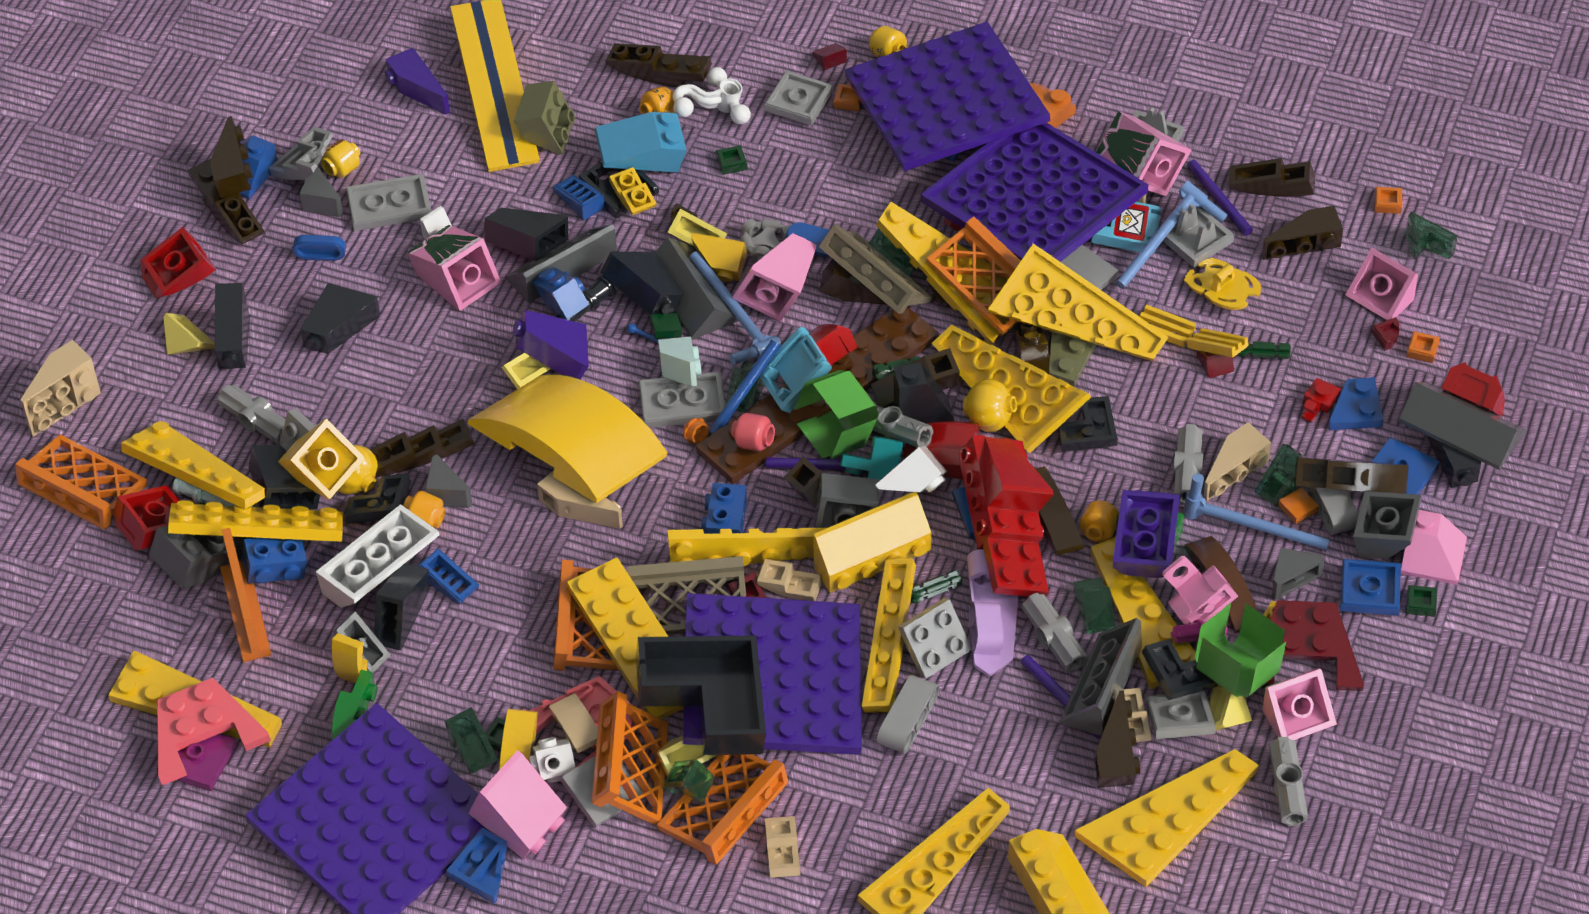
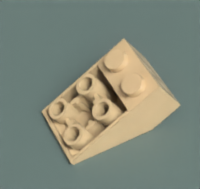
[20,340,101,437]

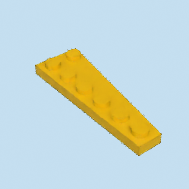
[121,421,265,509]
[667,528,826,566]
[1090,537,1196,689]
[108,650,282,748]
[858,787,1010,914]

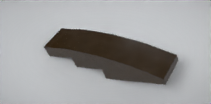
[369,418,474,478]
[1035,466,1084,556]

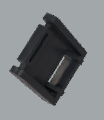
[579,162,659,218]

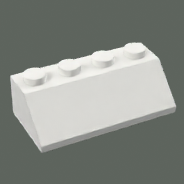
[876,446,948,492]
[316,504,440,608]

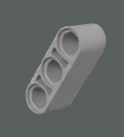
[1306,487,1359,535]
[877,675,940,754]

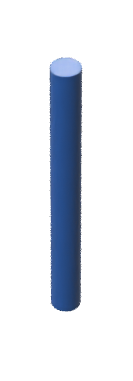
[709,340,780,434]

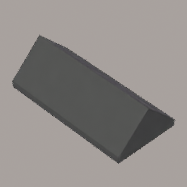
[505,224,617,303]
[655,237,738,340]
[1399,382,1526,470]
[1059,618,1142,736]

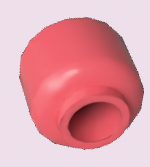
[731,413,775,451]

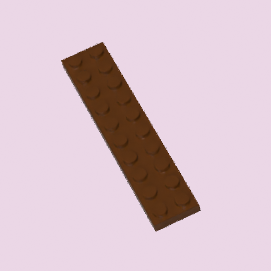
[696,307,939,484]

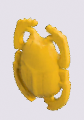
[1184,257,1262,310]

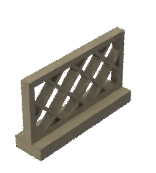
[819,225,934,314]
[628,556,746,634]

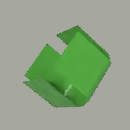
[794,370,879,460]
[1195,603,1286,697]

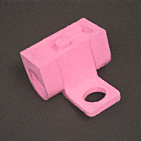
[1162,556,1238,624]

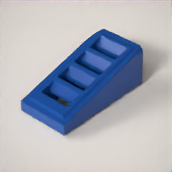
[553,175,605,221]
[418,548,479,605]

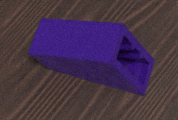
[512,310,589,380]

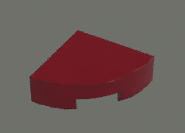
[1371,317,1399,351]

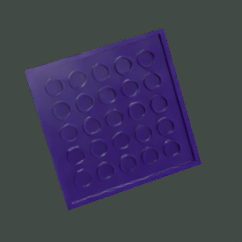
[844,21,1050,171]
[921,123,1149,262]
[683,593,862,755]
[245,703,489,914]

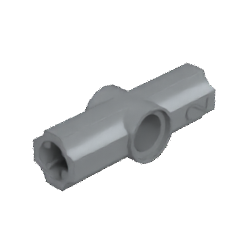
[217,384,286,444]
[872,405,933,448]
[1173,424,1203,505]
[1022,593,1087,673]
[1269,736,1308,827]

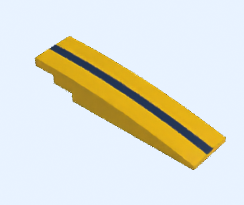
[450,0,540,172]

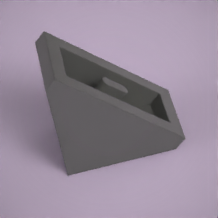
[300,166,343,217]
[426,454,472,508]
[1272,548,1324,600]
[334,611,391,673]

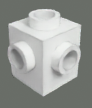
[529,737,576,783]

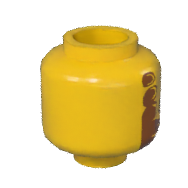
[321,139,360,178]

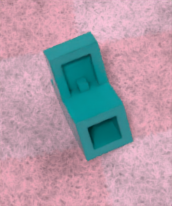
[840,436,903,482]

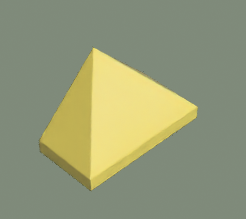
[668,209,727,246]
[163,313,215,355]
[501,353,551,390]
[1209,684,1252,731]
[657,736,717,780]

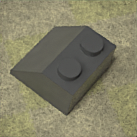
[814,473,878,528]
[1353,491,1422,559]

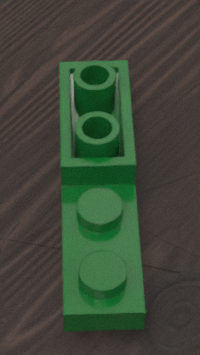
[332,670,378,740]

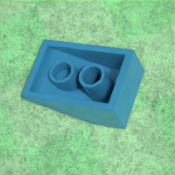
[595,112,687,173]

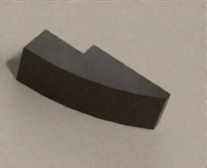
[1229,158,1315,197]

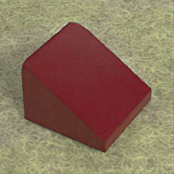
[812,43,847,70]
[1196,351,1234,378]
[726,572,766,598]

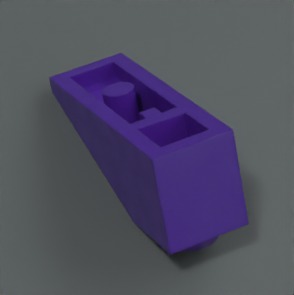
[384,48,450,115]

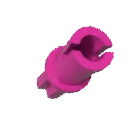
[1171,619,1227,643]

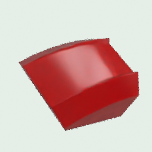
[140,227,216,298]
[809,324,858,365]
[1441,362,1505,417]
[904,421,979,480]
[114,485,181,551]

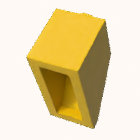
[691,233,747,283]

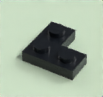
[1058,396,1118,451]
[343,473,411,523]
[1141,639,1218,700]

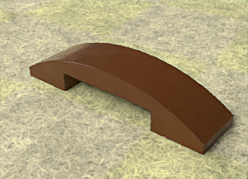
[1185,536,1258,633]

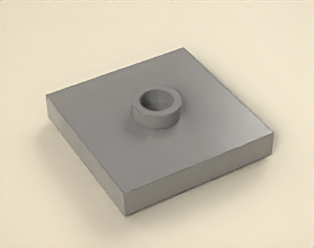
[764,70,833,126]
[1146,691,1215,739]
[560,756,643,828]

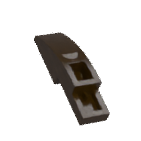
[605,43,712,87]
[188,159,265,245]
[1294,457,1409,493]

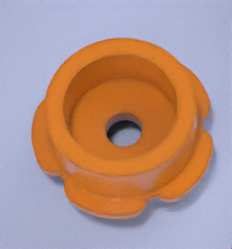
[683,418,709,444]

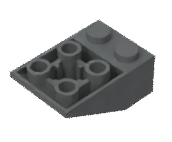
[149,525,250,589]

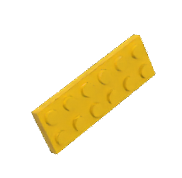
[168,500,343,542]
[567,557,683,719]

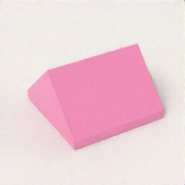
[1345,248,1418,320]
[1262,668,1337,740]

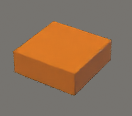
[833,84,861,111]
[1374,187,1402,214]
[1406,331,1440,363]
[1278,487,1319,524]

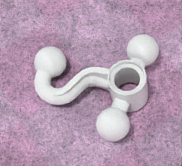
[672,67,751,125]

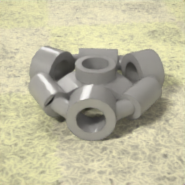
[740,218,791,263]

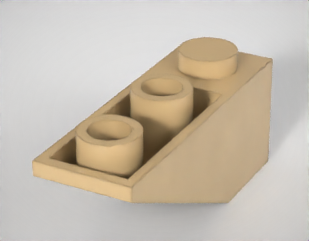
[1203,422,1271,502]
[537,471,623,529]

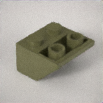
[514,81,575,155]

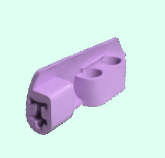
[967,550,1018,677]

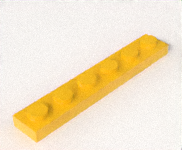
[862,559,916,713]

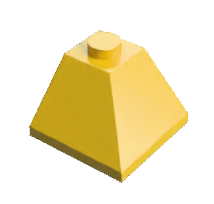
[278,419,365,499]

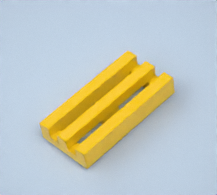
[1139,304,1196,348]
[1187,328,1248,358]

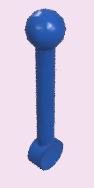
[626,323,661,344]

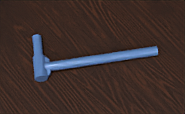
[1116,180,1228,289]
[690,251,782,365]
[1183,473,1330,550]

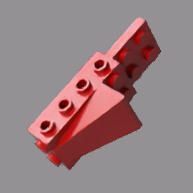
[958,435,1054,597]

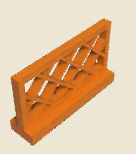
[926,216,1021,335]
[15,434,147,530]
[220,528,272,662]
[553,559,628,671]
[592,691,668,825]
[657,754,789,865]

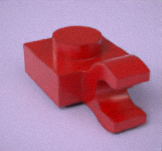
[1301,378,1341,423]

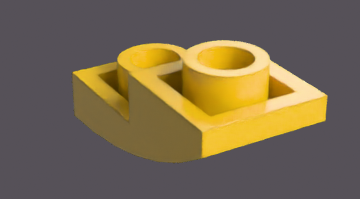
[609,167,657,216]
[332,633,368,684]
[499,708,538,770]

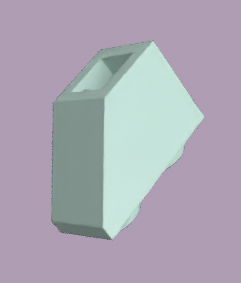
[658,336,701,386]

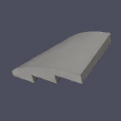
[268,127,333,180]

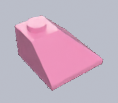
[1401,510,1467,585]

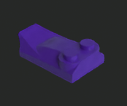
[1113,490,1180,578]

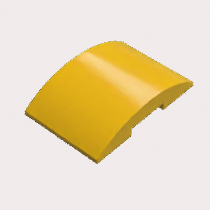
[467,374,667,503]

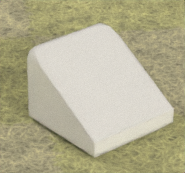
[420,206,452,239]

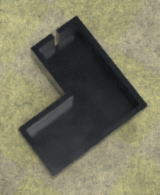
[635,635,766,755]

